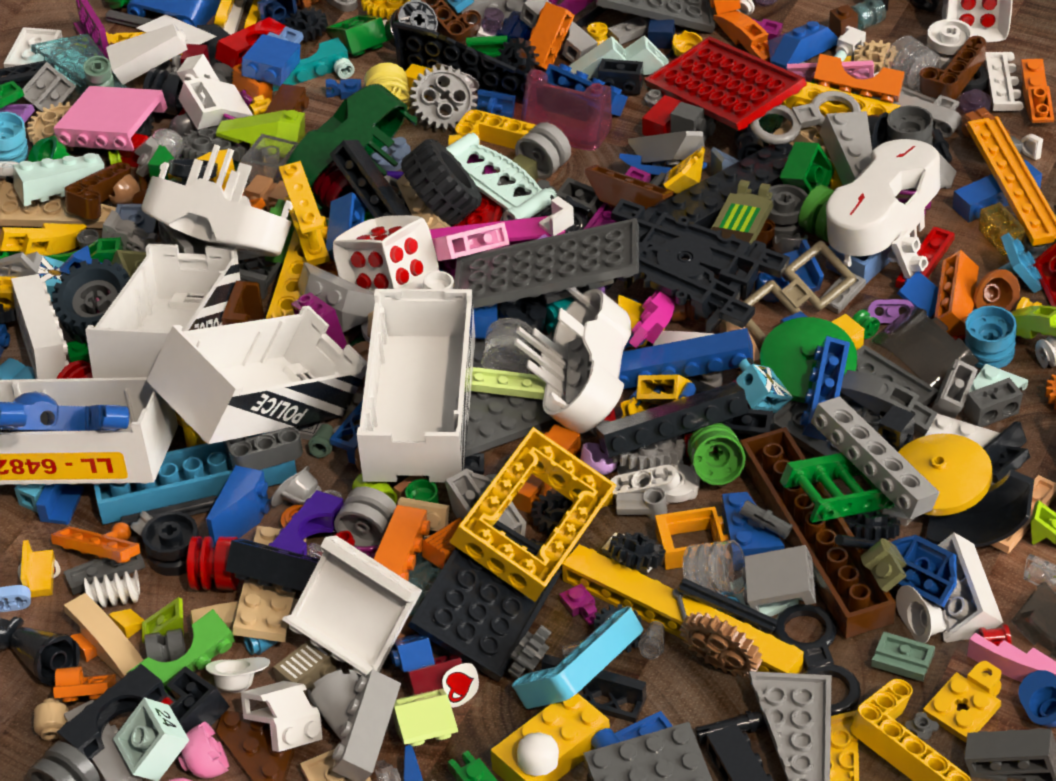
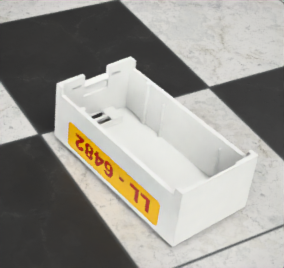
[0,377,178,486]

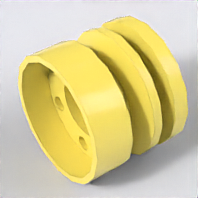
[364,62,411,109]

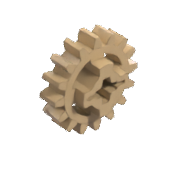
[854,40,899,73]

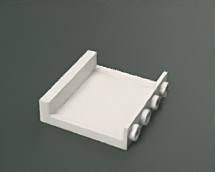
[282,536,422,676]

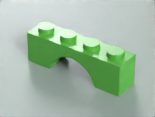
[126,609,235,695]

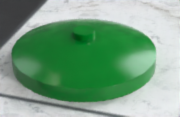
[760,317,857,403]

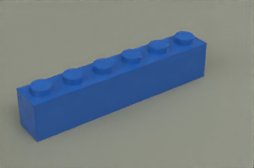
[619,328,753,389]

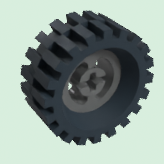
[52,259,130,344]

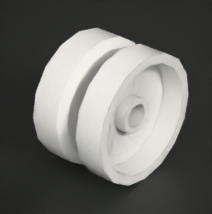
[926,19,974,70]

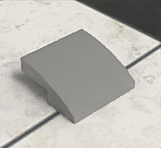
[22,62,77,112]

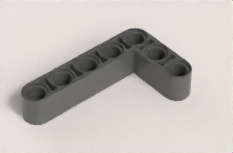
[223,427,303,470]

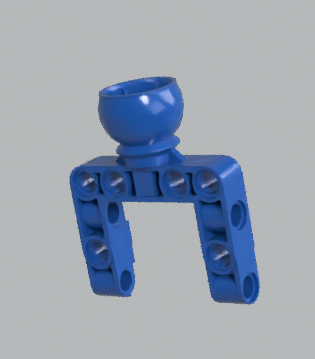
[0,391,129,432]

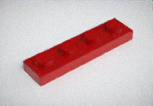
[895,226,955,289]

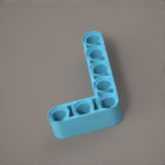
[512,606,644,709]

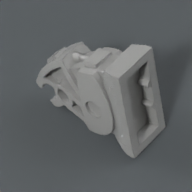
[102,210,164,252]

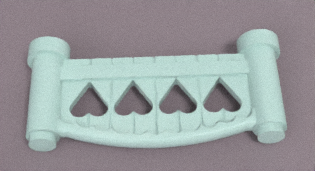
[446,133,557,221]

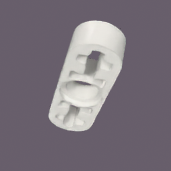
[610,465,680,499]

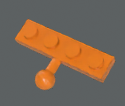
[51,522,140,563]

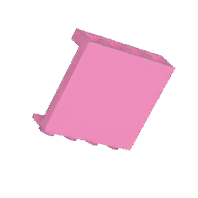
[53,86,168,151]

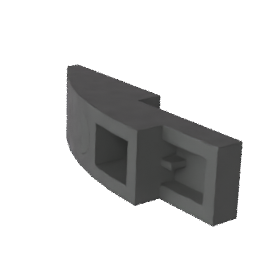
[840,370,937,435]

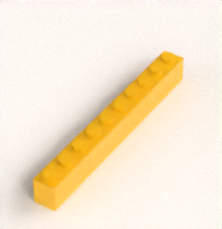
[562,544,804,674]

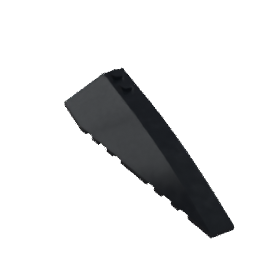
[393,21,589,120]

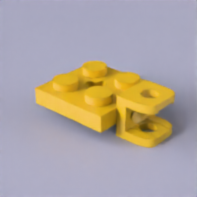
[923,661,1001,743]

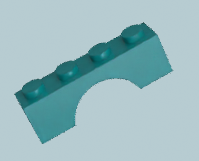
[273,37,348,92]

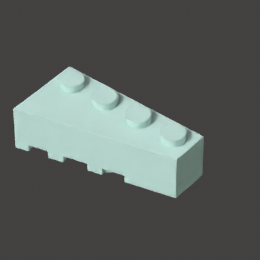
[13,153,104,206]

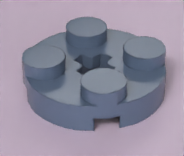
[371,137,411,171]

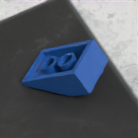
[206,465,271,548]

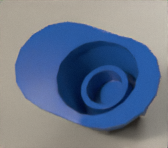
[1018,670,1056,727]

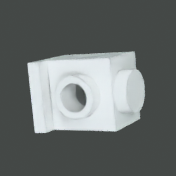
[836,26,866,61]

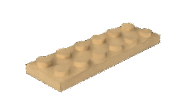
[232,526,307,642]

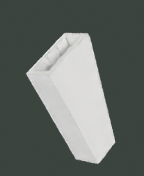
[106,24,188,85]

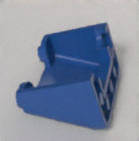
[127,0,220,28]

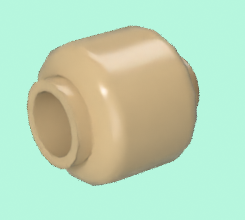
[34,698,69,741]

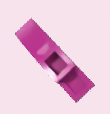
[629,290,675,348]

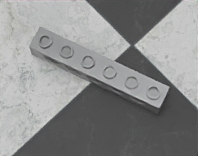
[811,396,940,519]

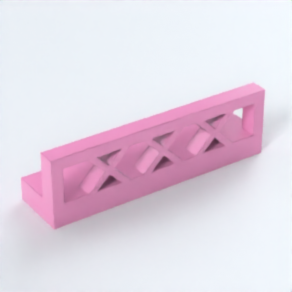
[787,61,874,82]

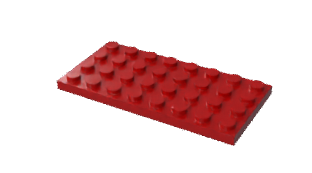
[644,36,807,131]

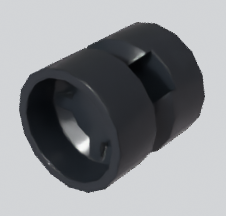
[734,124,765,161]

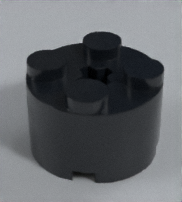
[498,295,547,345]

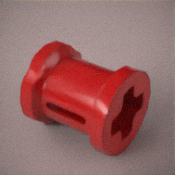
[978,624,1011,646]

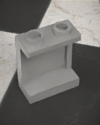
[741,545,816,611]

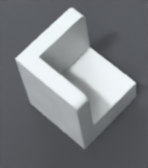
[539,196,574,236]

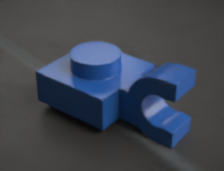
[326,79,362,99]

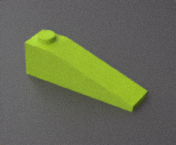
[216,110,305,157]

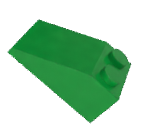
[326,15,389,56]

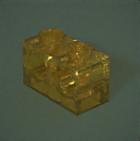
[978,203,1025,256]

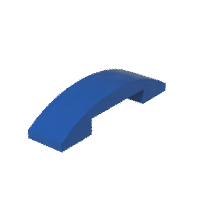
[619,153,707,176]

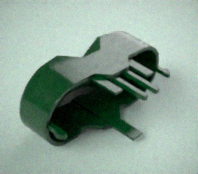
[280,84,417,211]

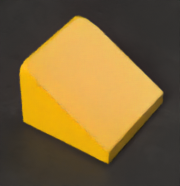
[108,609,145,639]

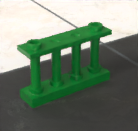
[780,453,895,523]

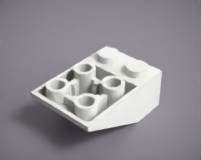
[178,77,253,130]

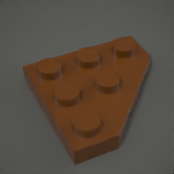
[216,710,296,781]

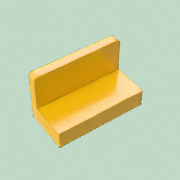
[21,540,55,598]

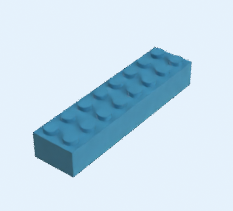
[94,431,297,524]

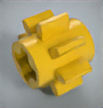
[249,95,271,115]

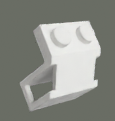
[241,681,322,752]

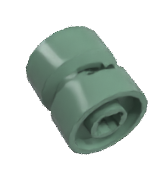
[83,55,115,87]

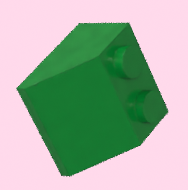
[780,142,835,195]

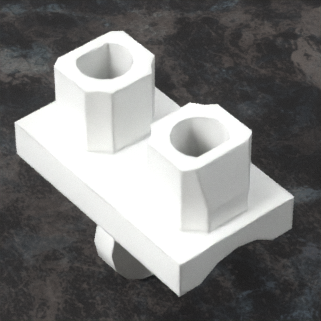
[888,231,928,278]

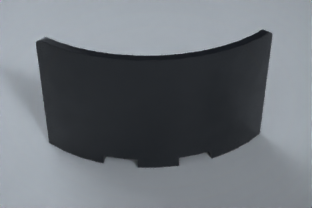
[925,469,1034,548]

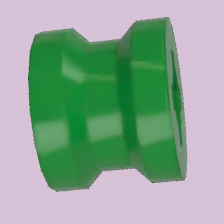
[852,309,880,339]

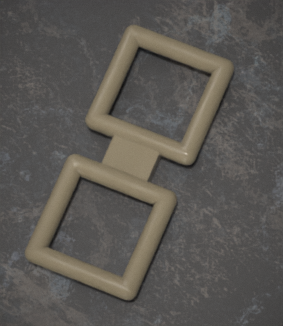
[743,241,857,344]

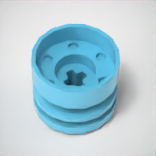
[0,112,29,163]

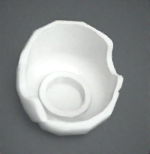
[517,732,559,776]

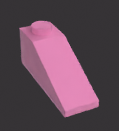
[433,222,509,261]

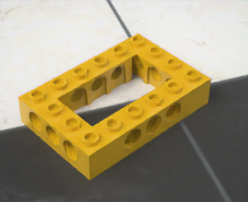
[449,427,617,602]

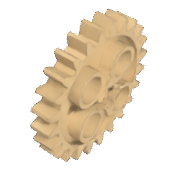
[27,102,81,151]

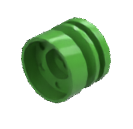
[687,423,746,485]

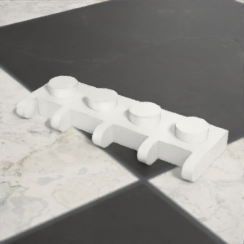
[985,52,1024,112]

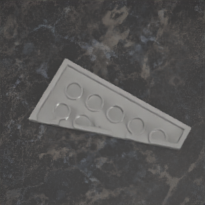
[749,671,831,781]

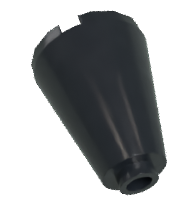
[10,627,80,686]

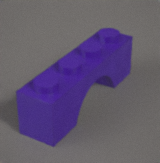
[268,490,344,555]

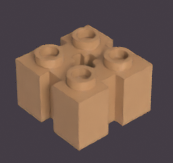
[244,174,288,212]

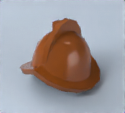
[973,269,1020,312]

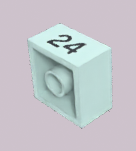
[113,698,190,781]

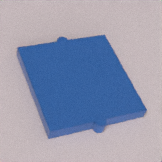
[897,272,939,320]

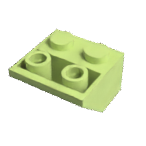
[392,689,458,746]

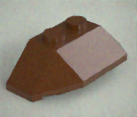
[584,165,674,211]

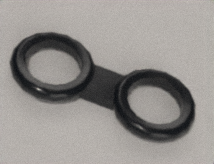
[774,604,861,716]

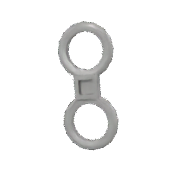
[750,91,861,145]

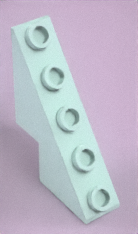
[569,35,669,79]

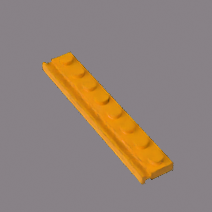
[967,116,1056,246]

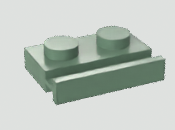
[871,632,935,682]

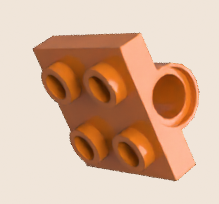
[53,666,116,702]

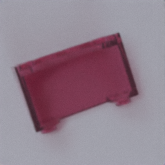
[521,69,612,151]

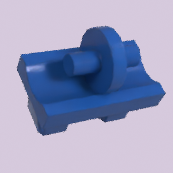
[476,89,515,118]

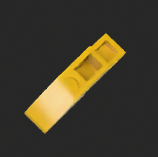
[0,223,87,256]

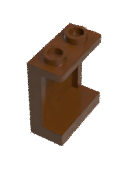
[221,281,264,325]

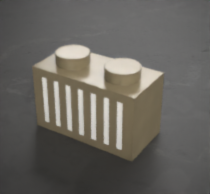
[273,640,337,695]

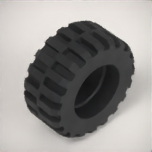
[401,139,482,225]

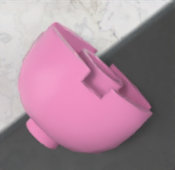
[178,721,229,779]

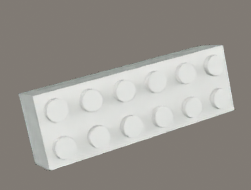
[11,274,69,379]

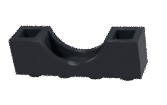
[57,664,167,760]

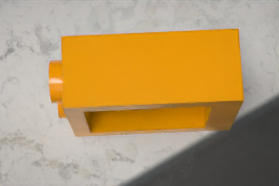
[655,506,730,570]

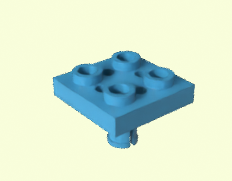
[998,232,1042,293]

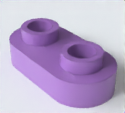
[867,299,915,323]

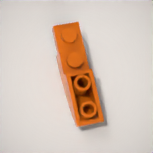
[713,10,770,62]
[1020,59,1054,123]

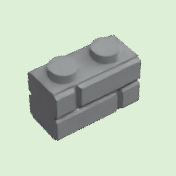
[932,359,978,418]

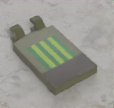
[711,180,773,244]

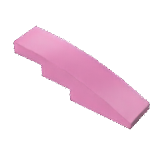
[967,633,1056,682]

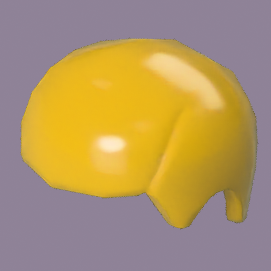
[672,30,703,57]

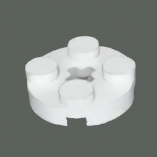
[655,460,700,504]

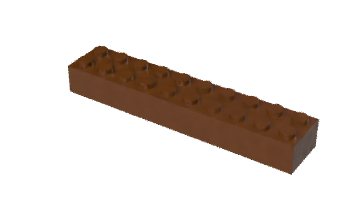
[740,427,896,639]

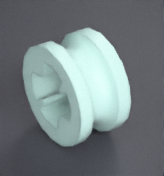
[334,58,355,79]

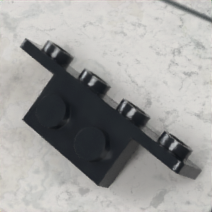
[983,421,1030,484]

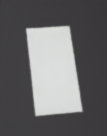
[137,15,217,45]

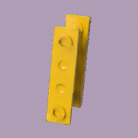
[279,161,330,266]

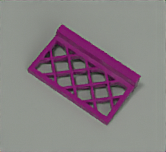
[73,0,111,65]

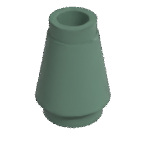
[308,424,333,458]

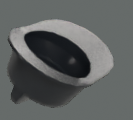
[868,112,889,150]

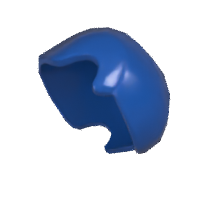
[755,272,790,303]

